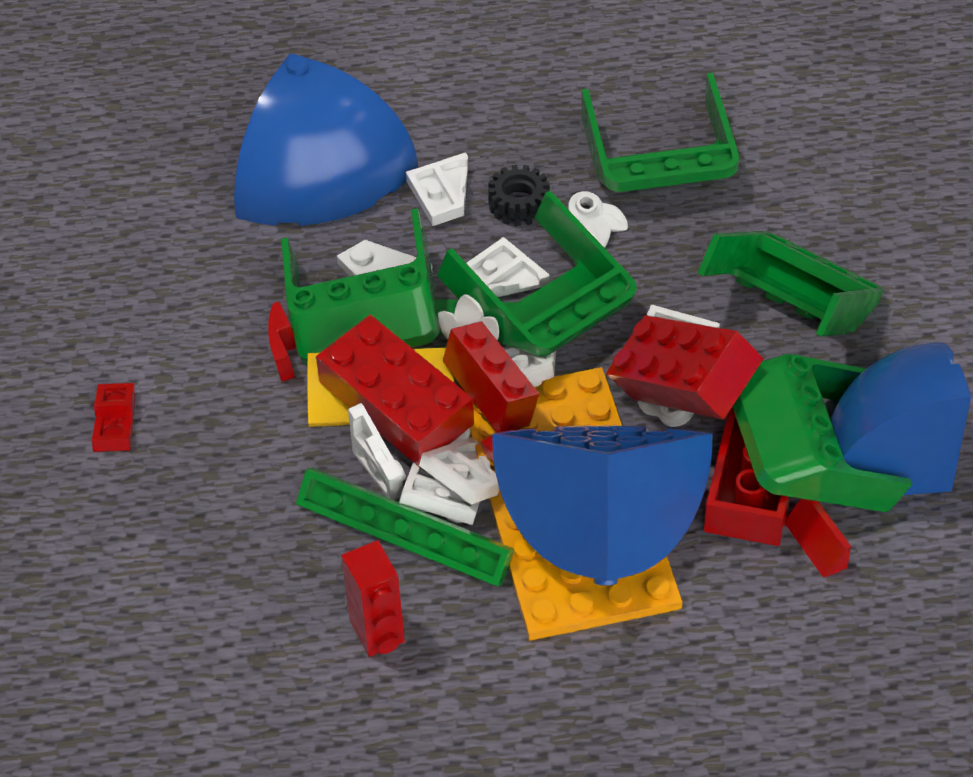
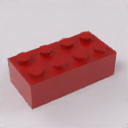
[316,314,474,468]
[605,315,764,420]
[704,406,791,546]

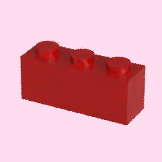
[443,321,539,433]
[341,540,405,657]

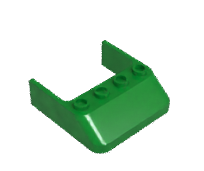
[581,73,739,192]
[437,191,637,356]
[281,208,440,366]
[697,231,884,337]
[733,354,913,512]

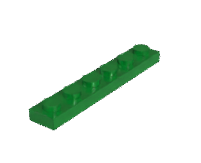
[295,467,514,587]

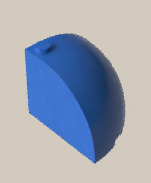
[234,53,418,226]
[830,342,971,495]
[492,426,712,585]

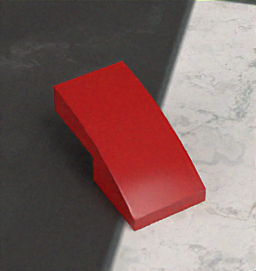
[268,301,296,382]
[91,383,135,452]

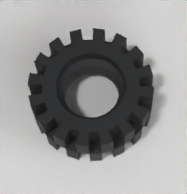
[488,165,550,226]

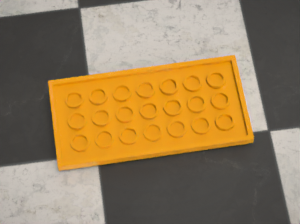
[469,367,682,641]

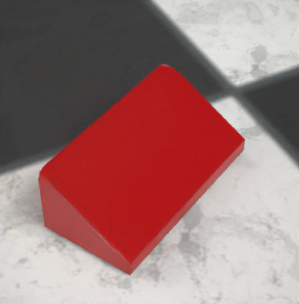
[785,499,851,577]

